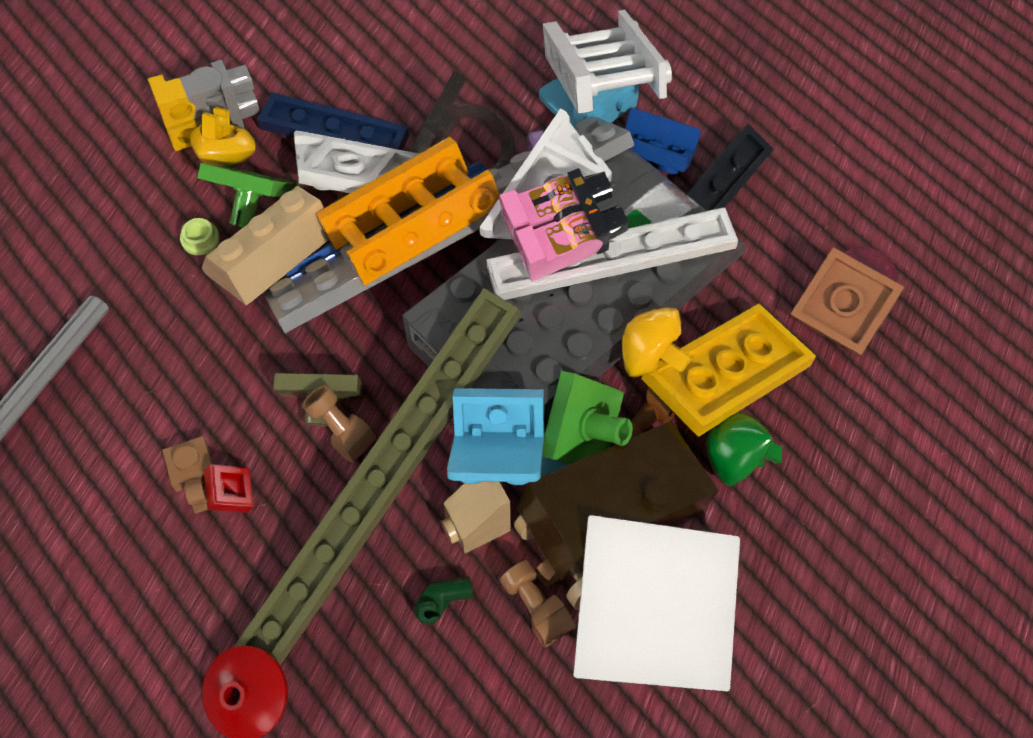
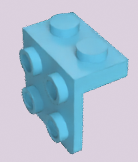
[539,74,640,129]
[447,388,544,485]

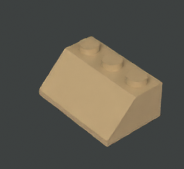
[202,186,329,306]

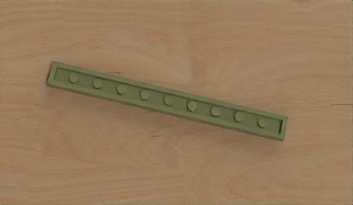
[234,288,522,666]

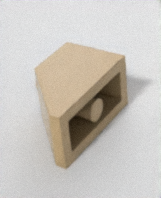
[441,481,511,554]

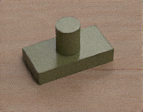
[274,373,364,427]

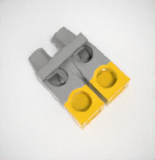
[147,59,260,152]

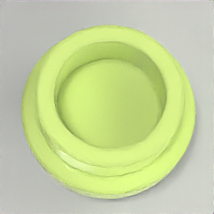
[180,218,220,255]

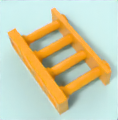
[315,137,500,286]

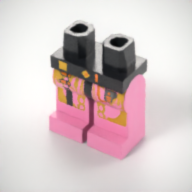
[499,168,628,281]

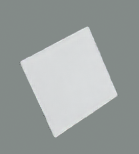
[574,515,740,691]

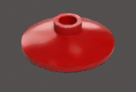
[202,645,288,738]

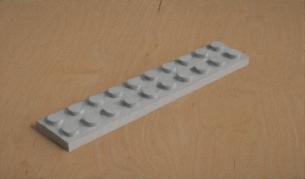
[263,117,635,333]

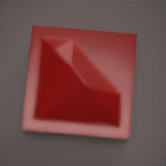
[204,464,254,513]

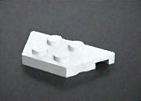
[480,109,612,239]
[294,130,419,194]

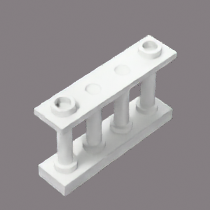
[543,10,672,114]

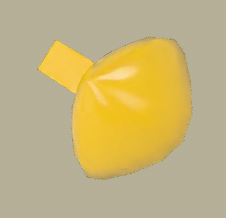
[190,107,256,167]
[622,307,693,377]

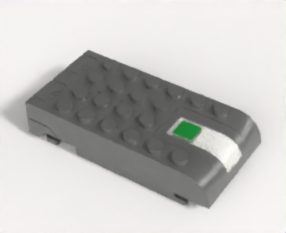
[402,148,746,424]

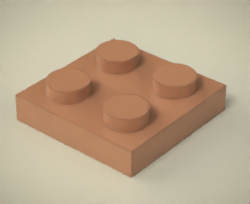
[790,247,904,357]

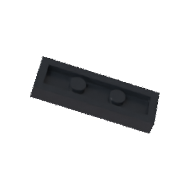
[685,124,774,211]

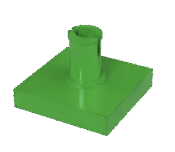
[197,163,300,227]
[542,371,633,464]

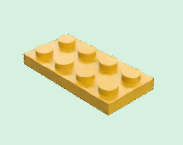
[641,304,816,437]

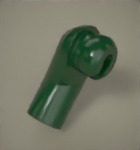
[414,577,473,625]

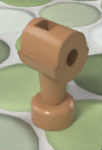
[302,385,377,463]
[500,560,576,648]

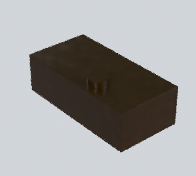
[516,421,719,581]

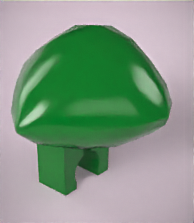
[706,412,782,487]

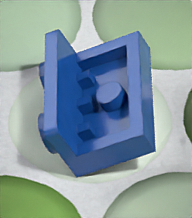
[625,108,701,174]

